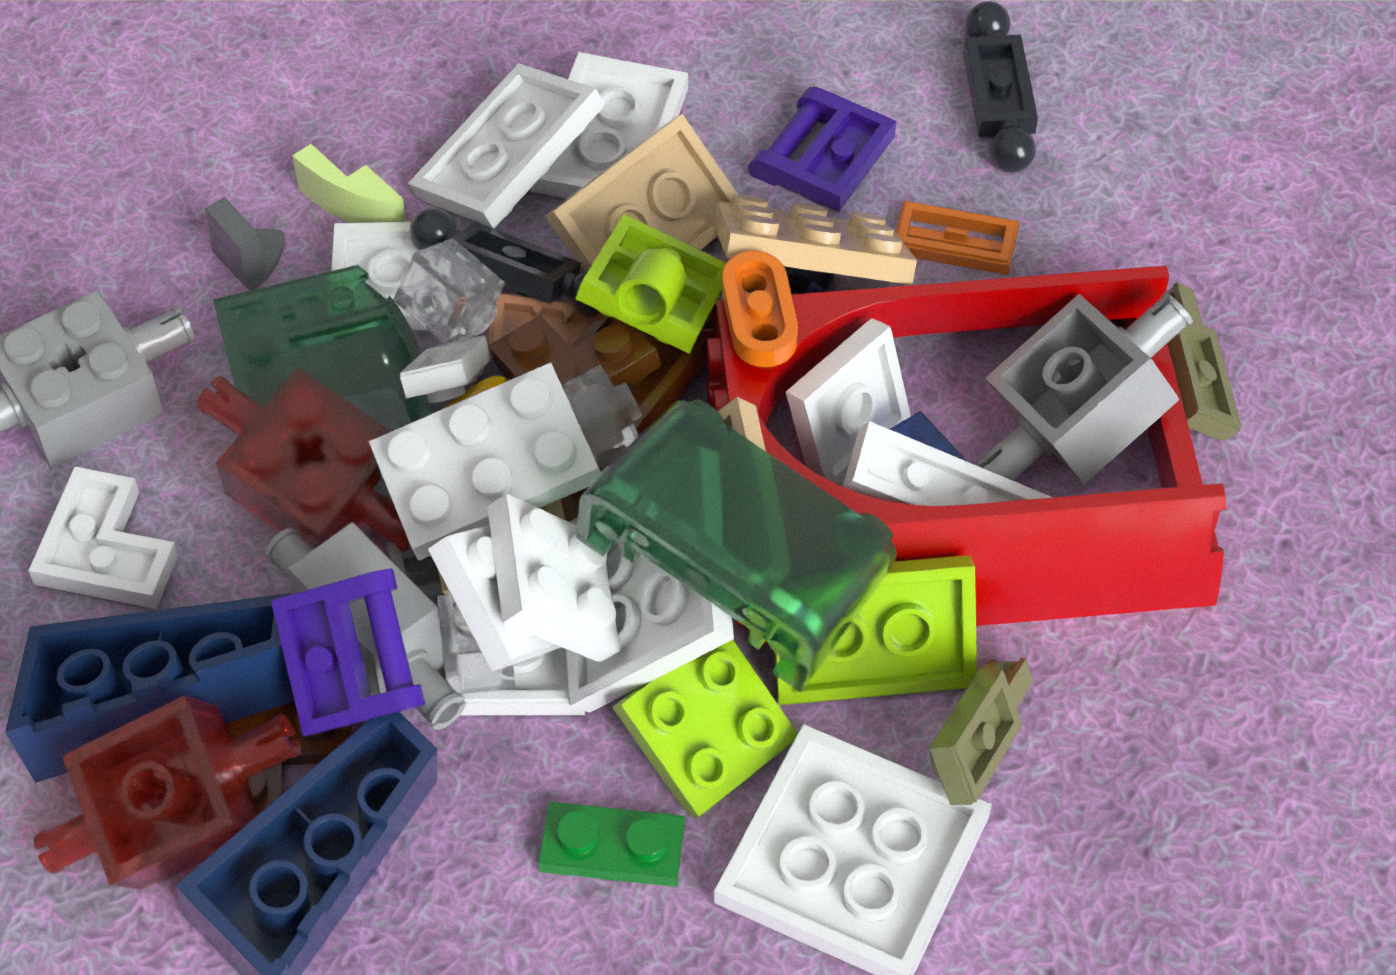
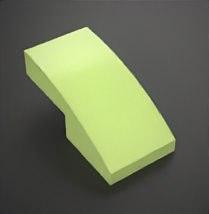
[292,144,406,223]

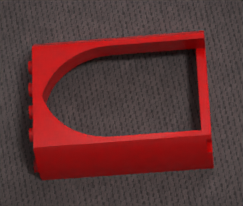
[700,265,1226,645]

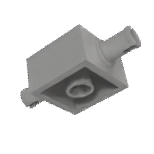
[0,290,195,468]
[976,292,1193,484]
[265,522,466,730]

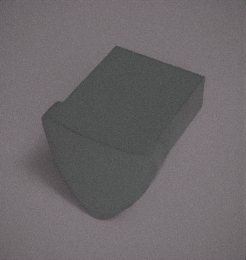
[205,197,285,290]

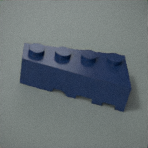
[5,593,295,783]
[175,712,437,975]

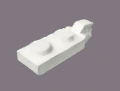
[400,331,492,403]

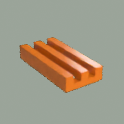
[896,201,1020,275]

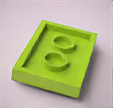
[771,555,977,705]

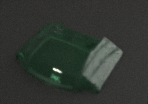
[213,265,433,525]

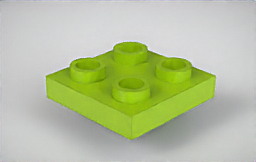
[575,214,726,354]
[612,640,798,818]

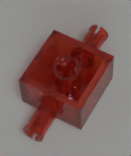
[197,368,411,552]
[34,695,302,890]

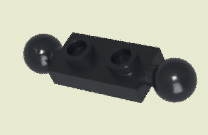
[963,1,1038,173]
[409,208,600,318]

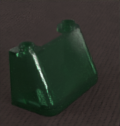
[576,400,897,693]

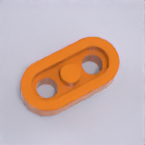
[722,251,798,367]

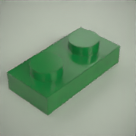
[538,801,686,887]

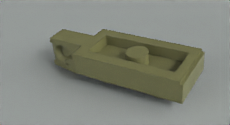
[1166,282,1242,440]
[929,658,1034,805]

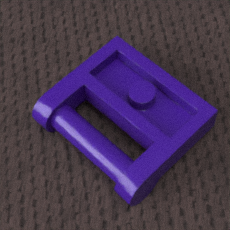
[748,86,896,212]
[271,568,426,736]

